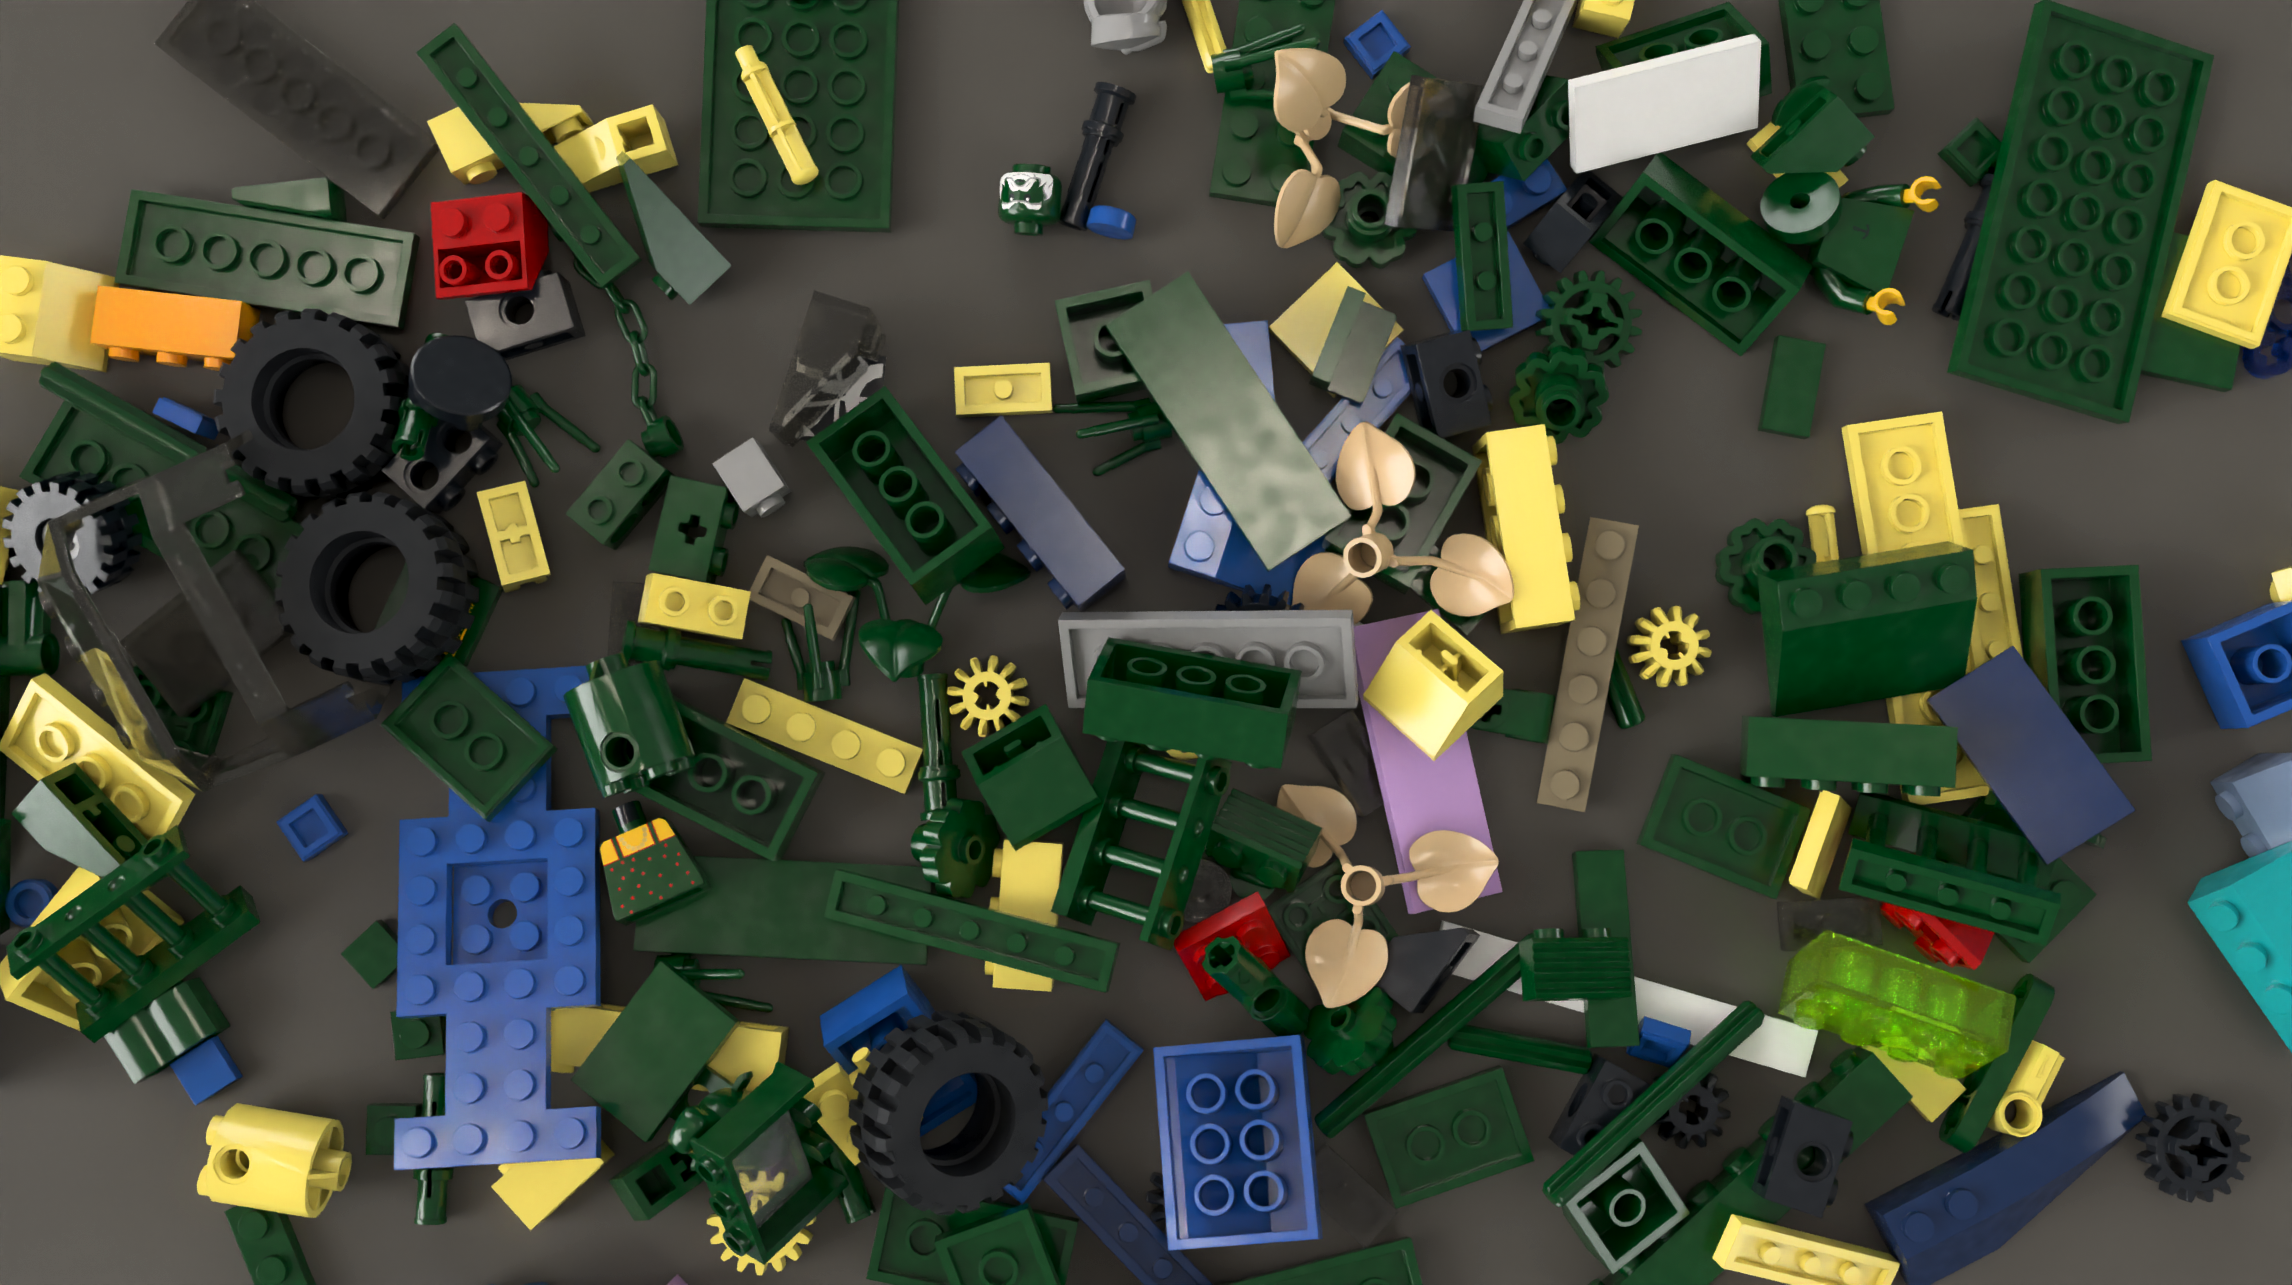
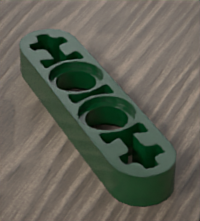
[1939,974,2055,1153]

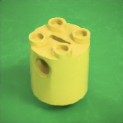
[197,1103,352,1218]

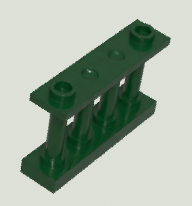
[1051,740,1232,951]
[1839,792,2061,946]
[6,825,261,1043]

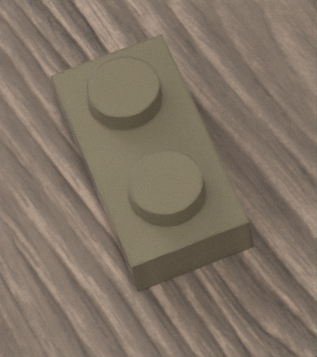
[749,555,856,641]

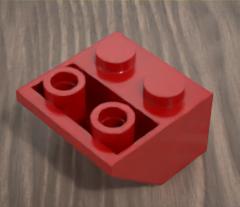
[431,192,549,300]
[1878,853,1995,970]

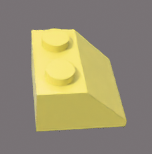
[0,255,119,372]

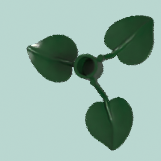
[803,546,1031,682]

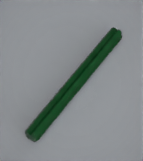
[39,362,299,523]
[1314,933,1534,1138]
[1542,1000,1765,1207]

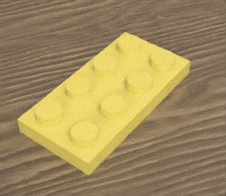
[0,673,195,840]

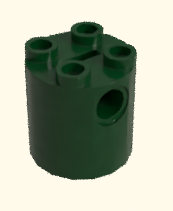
[563,653,696,798]

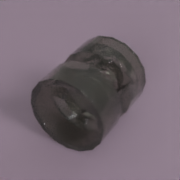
[1183,857,1232,923]

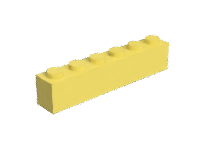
[551,1003,789,1092]

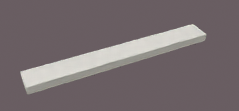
[1439,920,1818,1077]

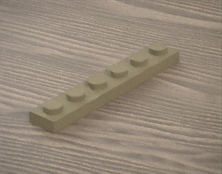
[1537,517,1639,812]

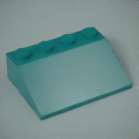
[2187,841,2292,1053]

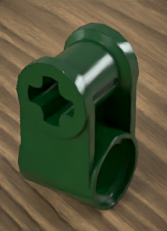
[1470,689,1555,744]

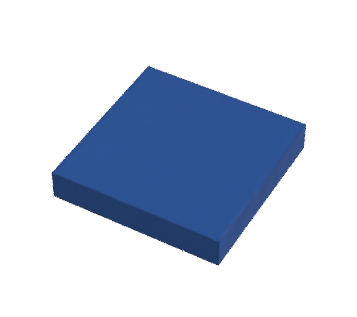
[1422,231,1549,353]

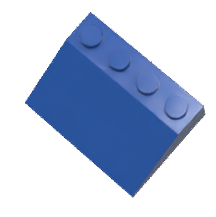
[1153,1035,1323,1251]

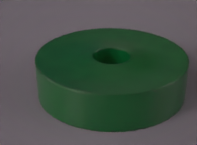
[1760,172,1843,244]

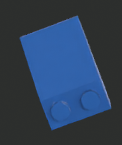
[1168,470,1326,606]
[820,965,977,1137]

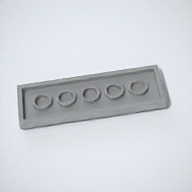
[1058,610,1359,708]

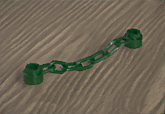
[547,220,684,458]

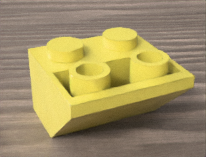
[1363,610,1504,761]

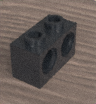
[382,419,503,514]

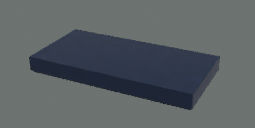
[1927,646,2136,866]

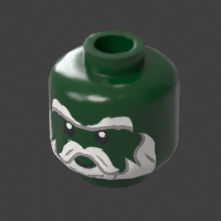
[998,164,1062,236]

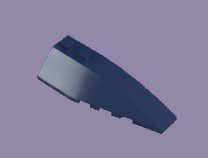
[1865,1071,2147,1285]

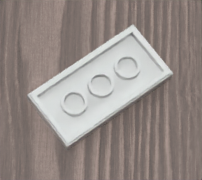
[1568,34,1761,174]

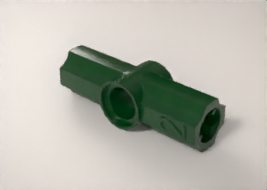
[1202,936,1311,1037]

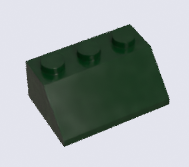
[1595,2,1772,98]

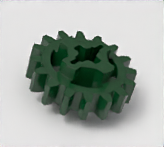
[1535,270,1642,372]

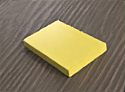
[2161,180,2292,349]

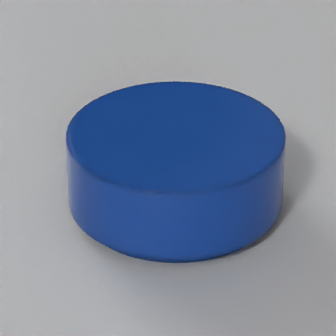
[1086,205,1137,240]
[5,879,59,928]

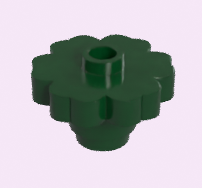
[1321,171,1418,269]
[1509,345,1609,444]
[1715,518,1817,615]
[911,798,1000,898]
[1304,985,1397,1076]

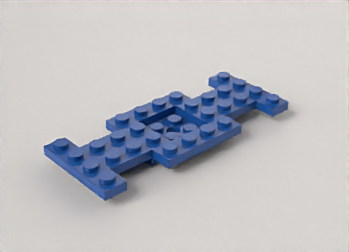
[394,666,601,1171]

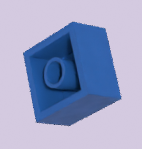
[2181,600,2292,729]

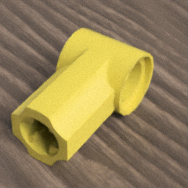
[1987,1040,2065,1137]

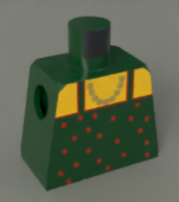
[600,800,712,926]

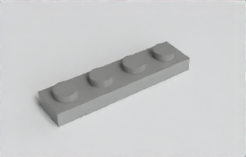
[1473,0,1577,134]

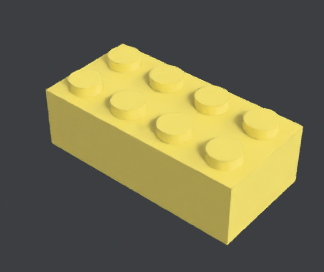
[1472,424,1580,634]

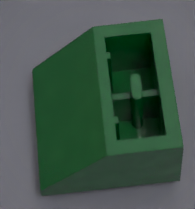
[961,704,1101,851]

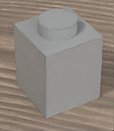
[712,437,792,518]

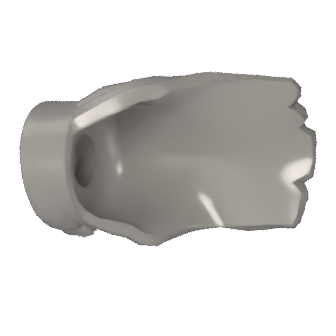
[1084,0,1167,55]

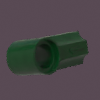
[0,580,60,677]

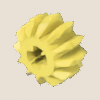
[1627,606,1712,688]
[947,655,1030,737]

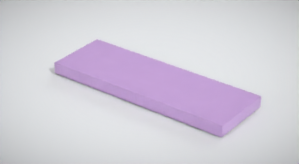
[1354,609,1503,914]

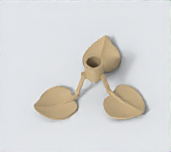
[1274,48,1451,248]
[1292,422,1514,625]
[1277,784,1499,1008]

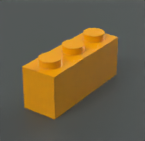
[90,286,260,371]

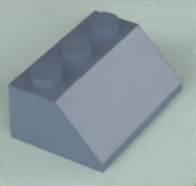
[2210,753,2292,858]

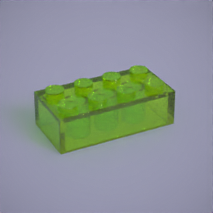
[1778,930,2016,1079]

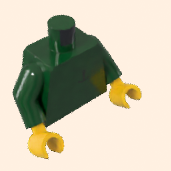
[1804,176,1942,325]

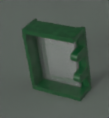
[689,1061,849,1265]

